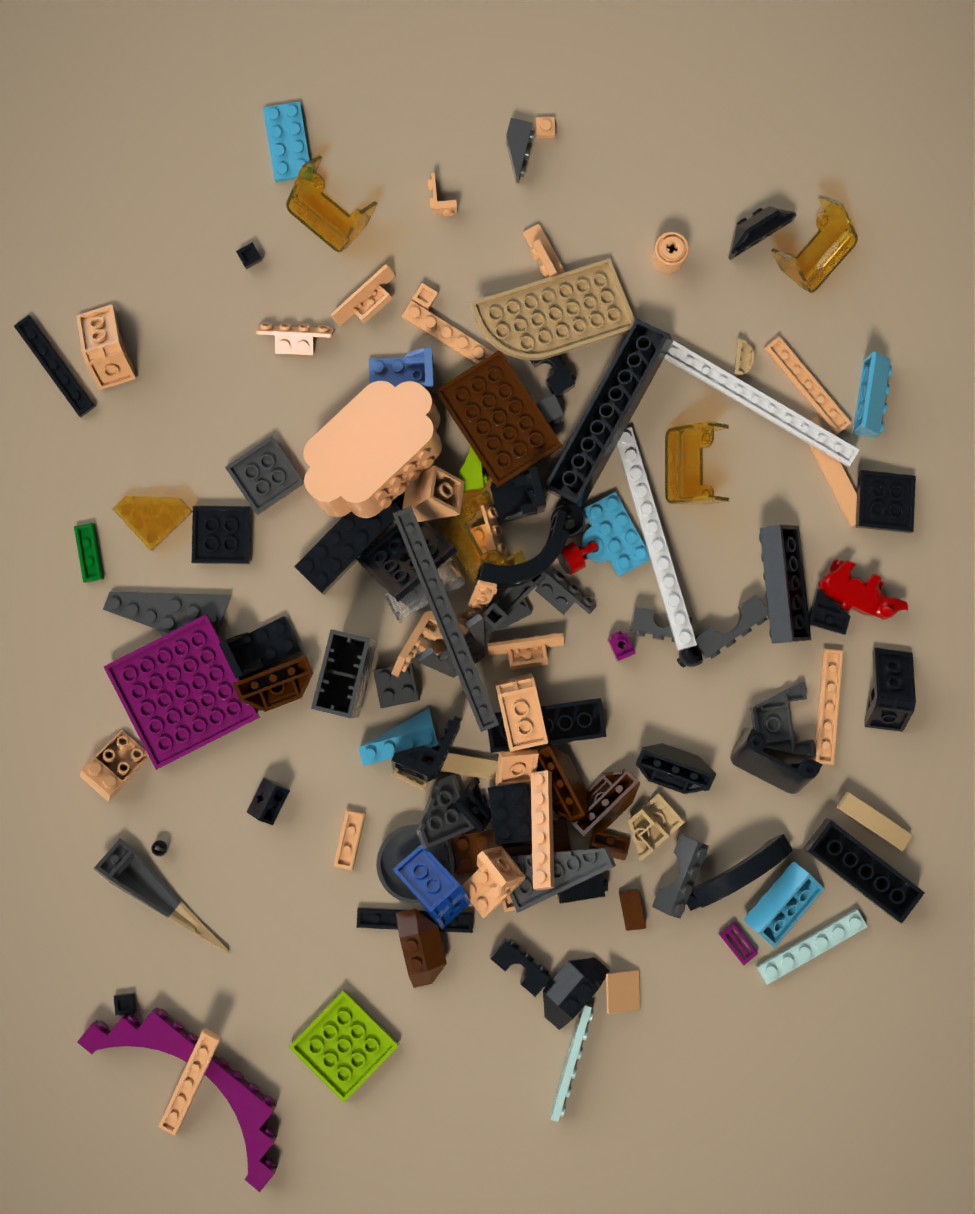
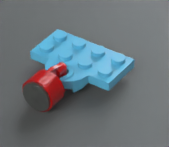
[558,492,650,577]

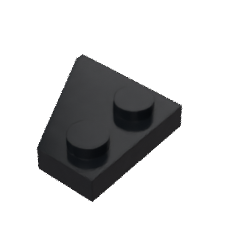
[809,589,851,635]
[454,778,492,832]

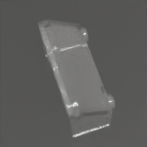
[384,558,467,623]

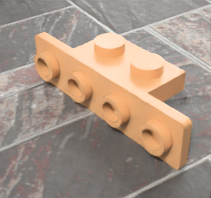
[523,224,565,278]
[331,264,395,326]
[256,323,334,355]
[470,504,511,566]
[463,580,497,619]
[487,633,564,670]

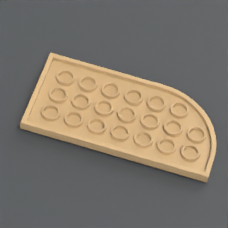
[470,258,635,360]

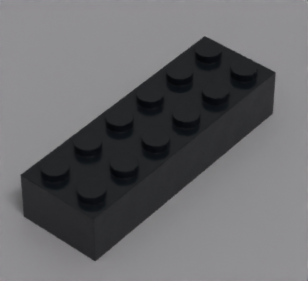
[294,501,401,595]
[759,525,811,644]
[488,698,607,753]
[803,818,925,924]

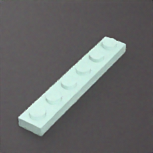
[756,909,867,985]
[550,1002,594,1122]

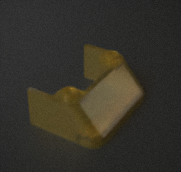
[286,155,378,252]
[771,195,858,293]
[665,421,729,504]
[443,490,526,586]

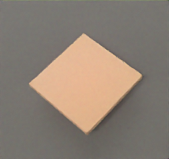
[606,970,640,1014]

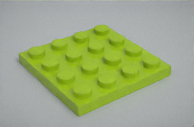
[288,990,399,1103]

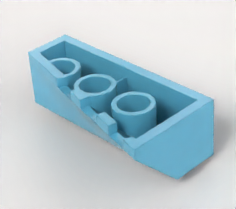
[358,708,438,766]

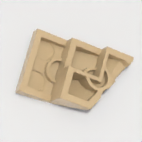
[628,792,686,861]

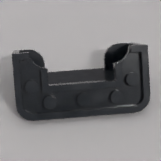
[730,728,823,794]

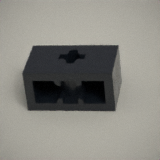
[247,777,290,825]

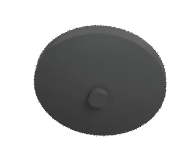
[376,824,454,903]

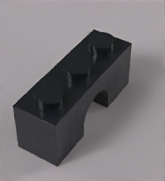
[530,355,576,398]
[490,938,550,997]

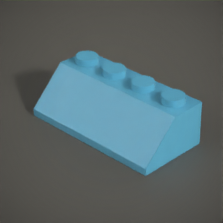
[853,352,892,438]
[743,861,824,948]

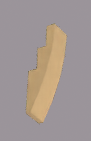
[836,792,913,851]

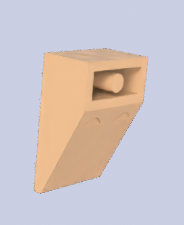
[80,730,149,802]

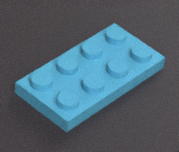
[263,101,312,183]

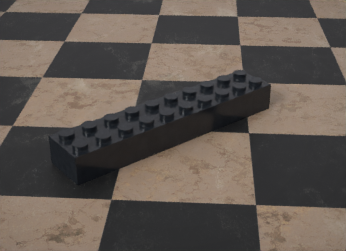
[544,319,673,509]

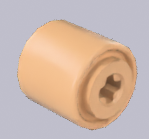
[652,232,689,274]

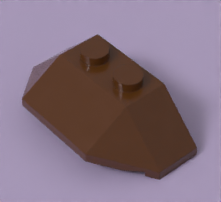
[233,655,313,712]
[536,745,587,822]
[571,769,640,837]
[396,908,447,988]

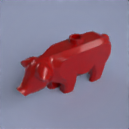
[818,559,908,620]

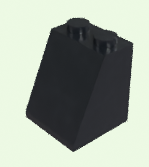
[557,871,608,904]

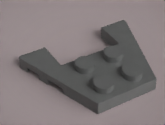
[416,614,485,678]
[750,682,816,757]

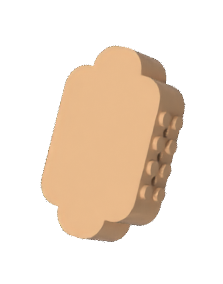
[304,381,442,518]

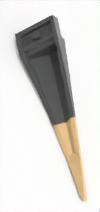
[94,838,228,953]

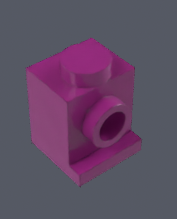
[608,631,636,661]

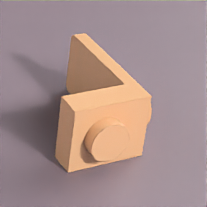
[428,172,457,217]

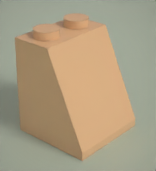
[402,465,465,522]

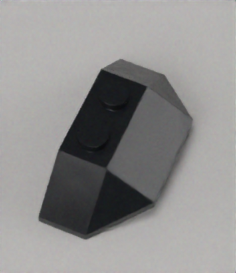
[728,206,797,260]
[636,743,716,794]
[543,957,610,1030]

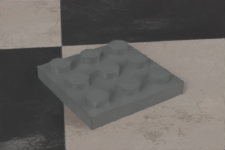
[225,436,304,515]

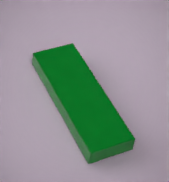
[74,523,104,583]

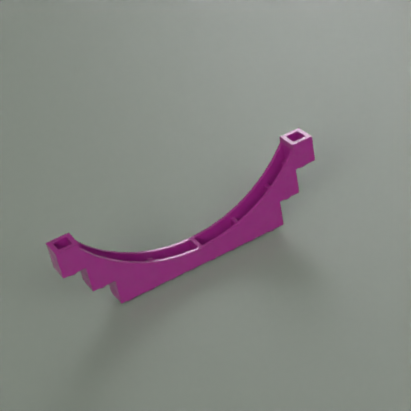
[77,1007,277,1192]

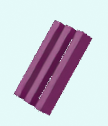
[718,922,759,966]

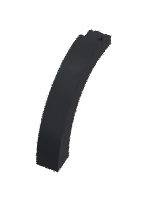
[475,510,570,589]
[686,834,793,911]

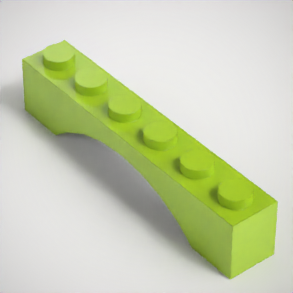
[449,377,487,493]

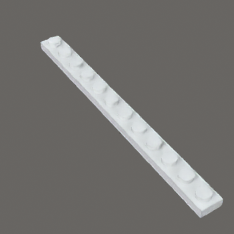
[664,340,859,467]
[616,427,697,651]

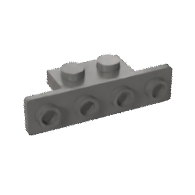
[535,566,597,615]

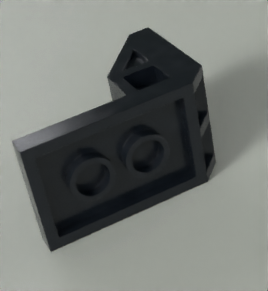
[490,466,546,524]
[219,616,302,679]
[864,648,916,732]
[391,716,462,782]

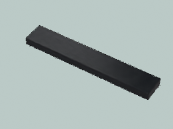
[14,315,96,417]
[356,907,474,933]

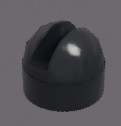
[151,840,168,857]

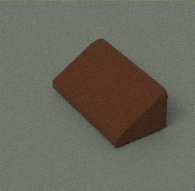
[588,831,631,860]
[619,888,646,931]

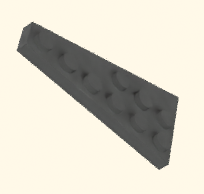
[103,592,232,633]
[510,847,616,913]

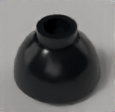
[677,646,703,668]

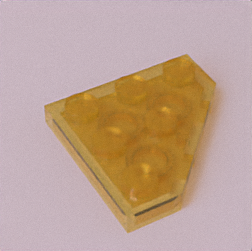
[112,496,193,551]

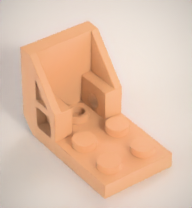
[76,304,136,390]
[391,611,469,677]
[494,673,548,752]
[461,846,526,918]

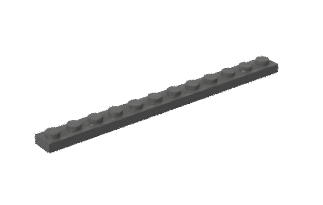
[393,506,499,732]

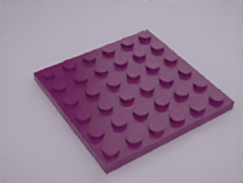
[103,614,260,770]

